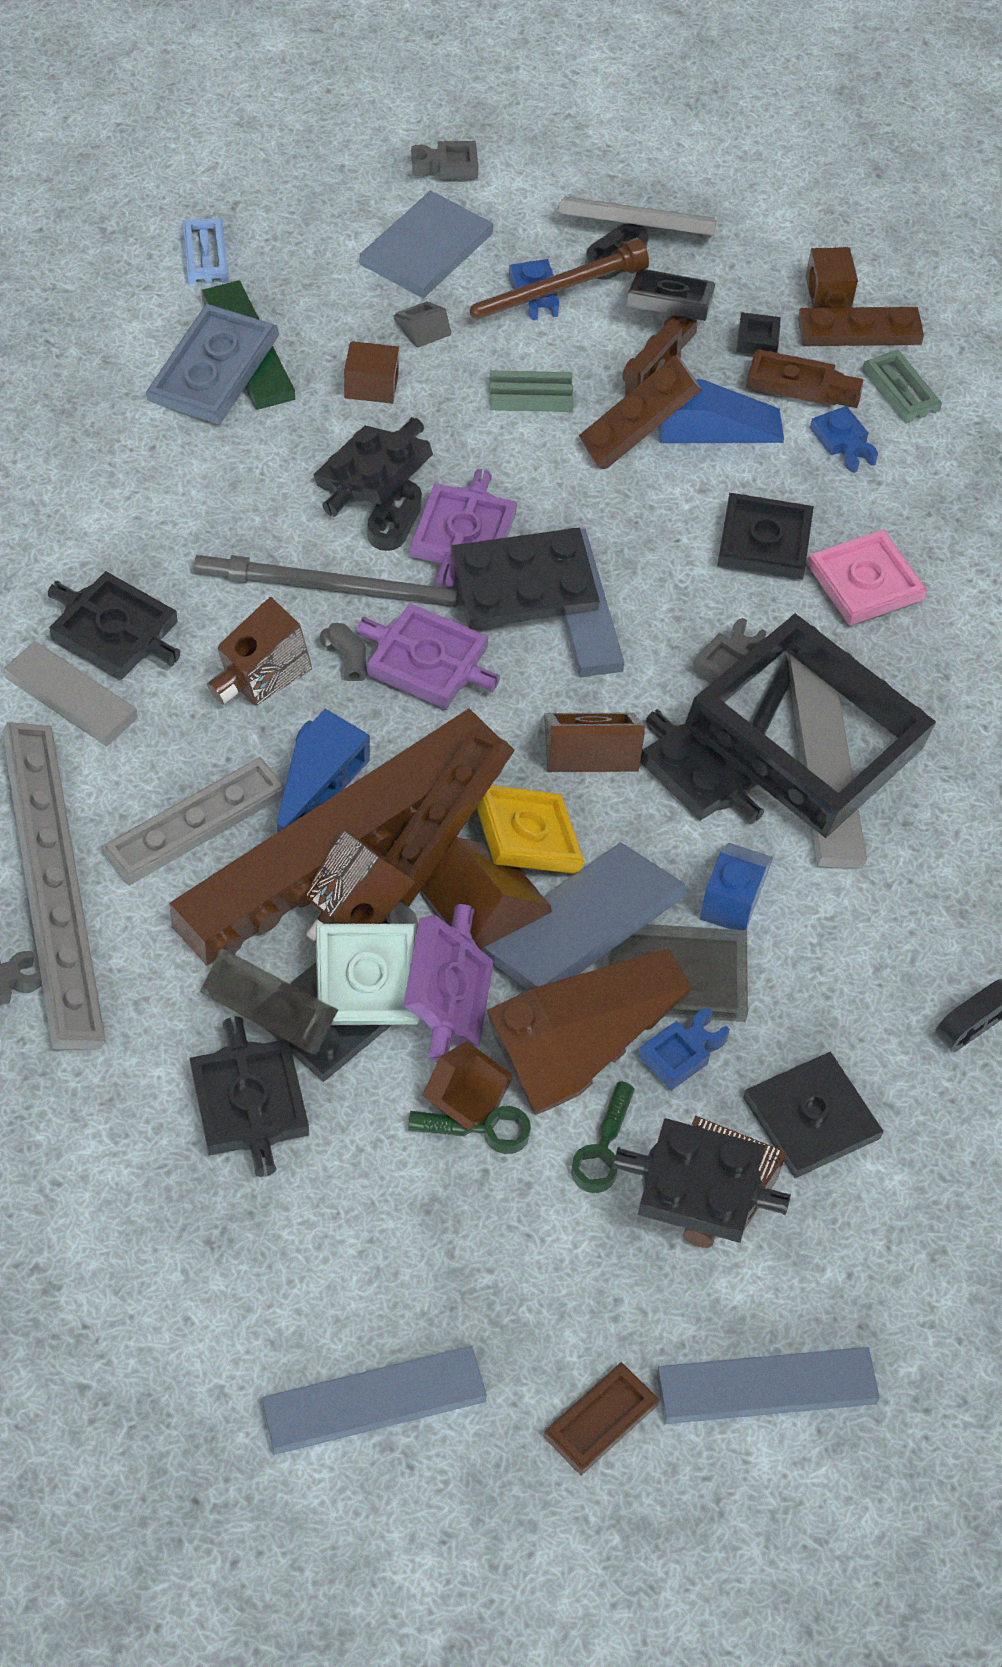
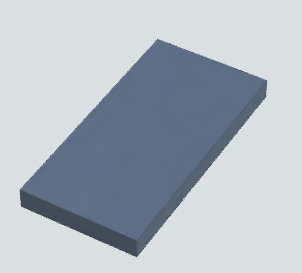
[480,842,687,990]

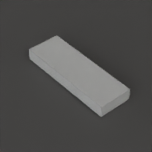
[3,641,138,746]

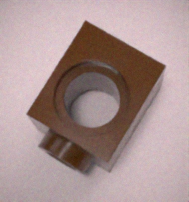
[805,247,858,308]

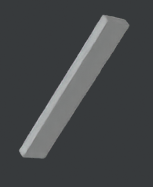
[784,651,867,868]

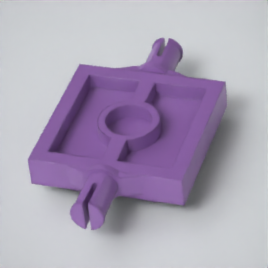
[410,469,517,588]
[356,603,500,710]
[403,904,494,1062]

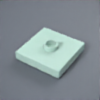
[316,924,419,1025]

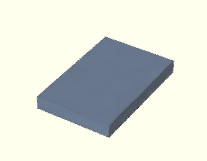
[360,190,494,299]
[145,304,279,425]

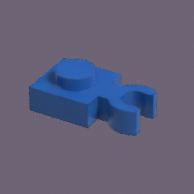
[509,259,559,320]
[810,406,878,473]
[638,1008,730,1091]

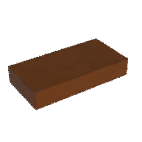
[543,1362,660,1476]

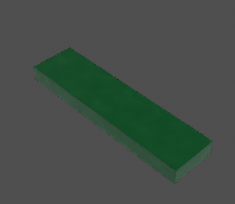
[202,280,295,410]

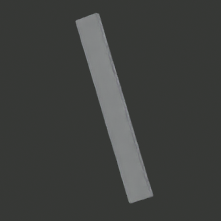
[2,722,106,1050]

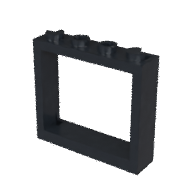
[684,613,936,838]

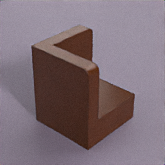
[344,341,399,404]
[422,1041,512,1129]

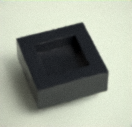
[736,312,781,354]

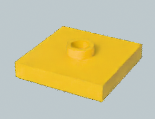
[476,785,585,874]

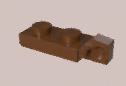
[622,315,697,396]
[746,349,864,408]

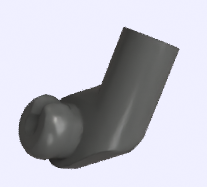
[320,623,366,681]

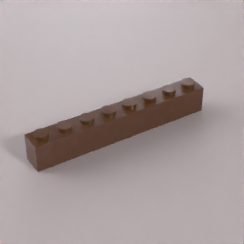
[169,708,502,966]

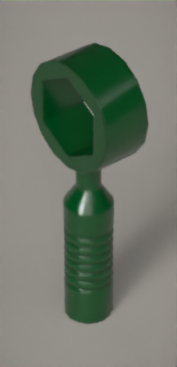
[571,1081,635,1193]
[408,1106,531,1154]

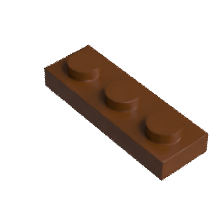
[798,307,924,346]
[578,355,702,469]

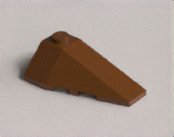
[487,948,691,1115]

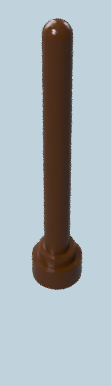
[469,238,649,319]

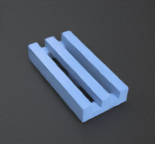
[183,218,229,284]

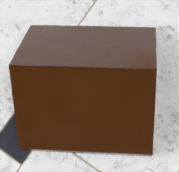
[544,712,645,772]
[421,837,552,949]

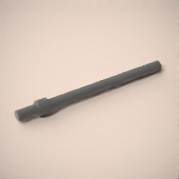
[194,555,457,607]

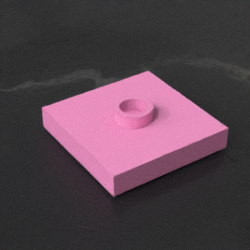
[807,529,927,626]

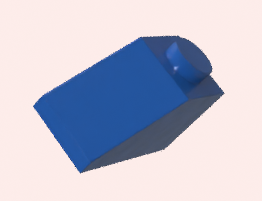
[700,843,773,934]

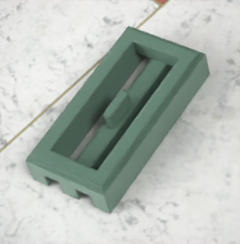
[862,350,942,424]
[490,370,574,412]

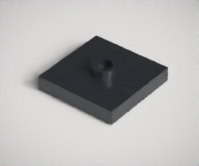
[626,269,716,321]
[717,492,814,580]
[743,1051,883,1178]

